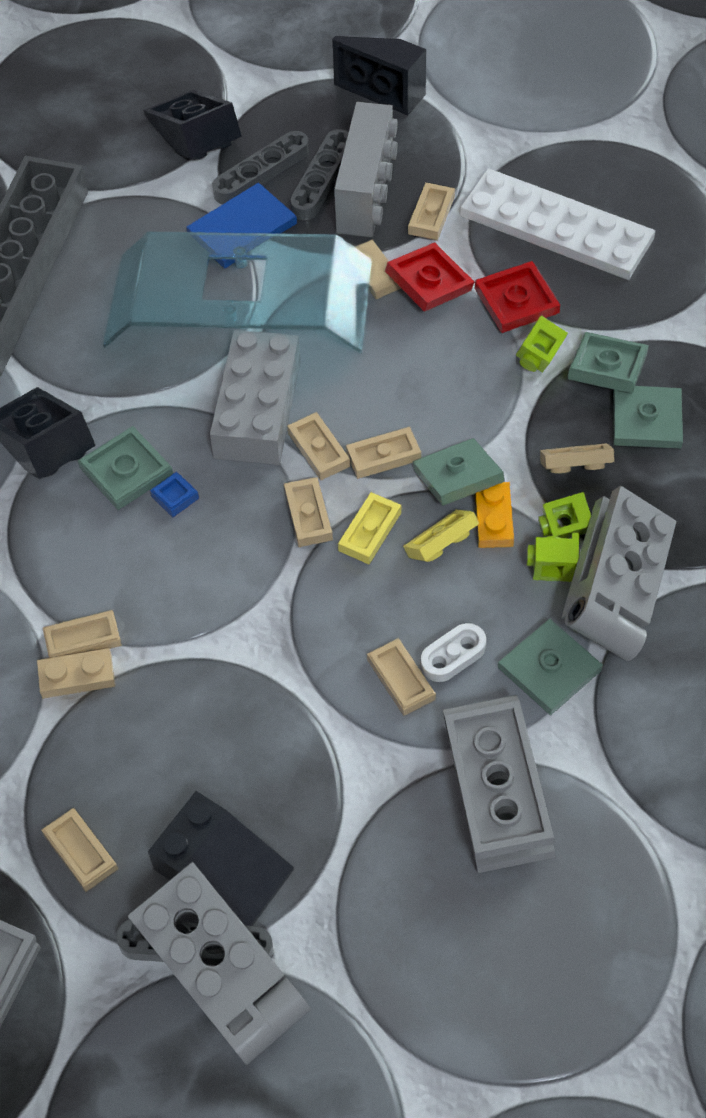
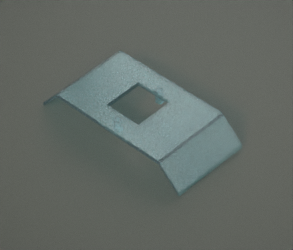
[103,232,372,354]

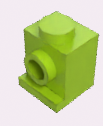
[516,316,568,373]
[538,492,591,539]
[527,533,579,582]

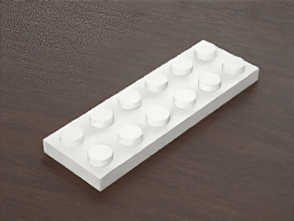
[460,168,655,280]

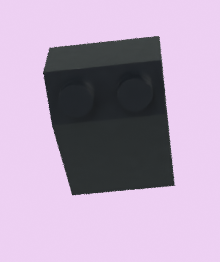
[332,36,426,116]
[143,89,242,160]
[0,387,96,479]
[148,791,294,926]

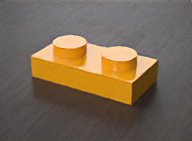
[475,482,514,548]

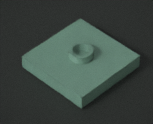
[568,332,649,393]
[613,386,683,449]
[78,426,173,510]
[413,438,505,506]
[498,619,603,716]

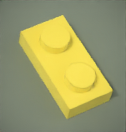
[338,492,402,565]
[403,509,479,562]

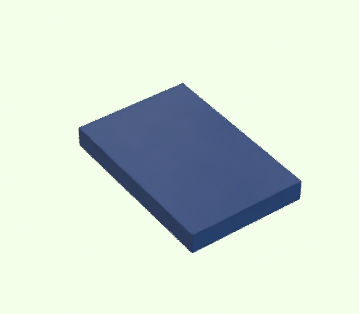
[186,182,297,269]

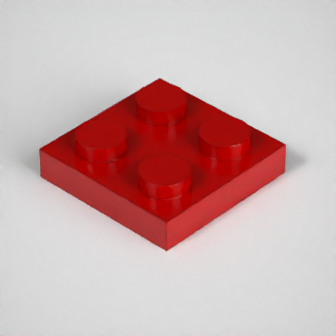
[385,242,475,312]
[474,261,560,333]

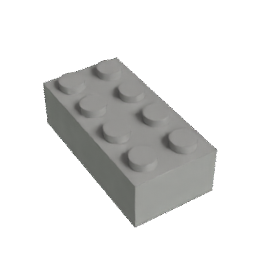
[334,102,398,237]
[210,330,301,465]

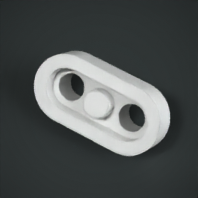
[421,623,486,682]

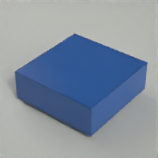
[150,471,199,518]

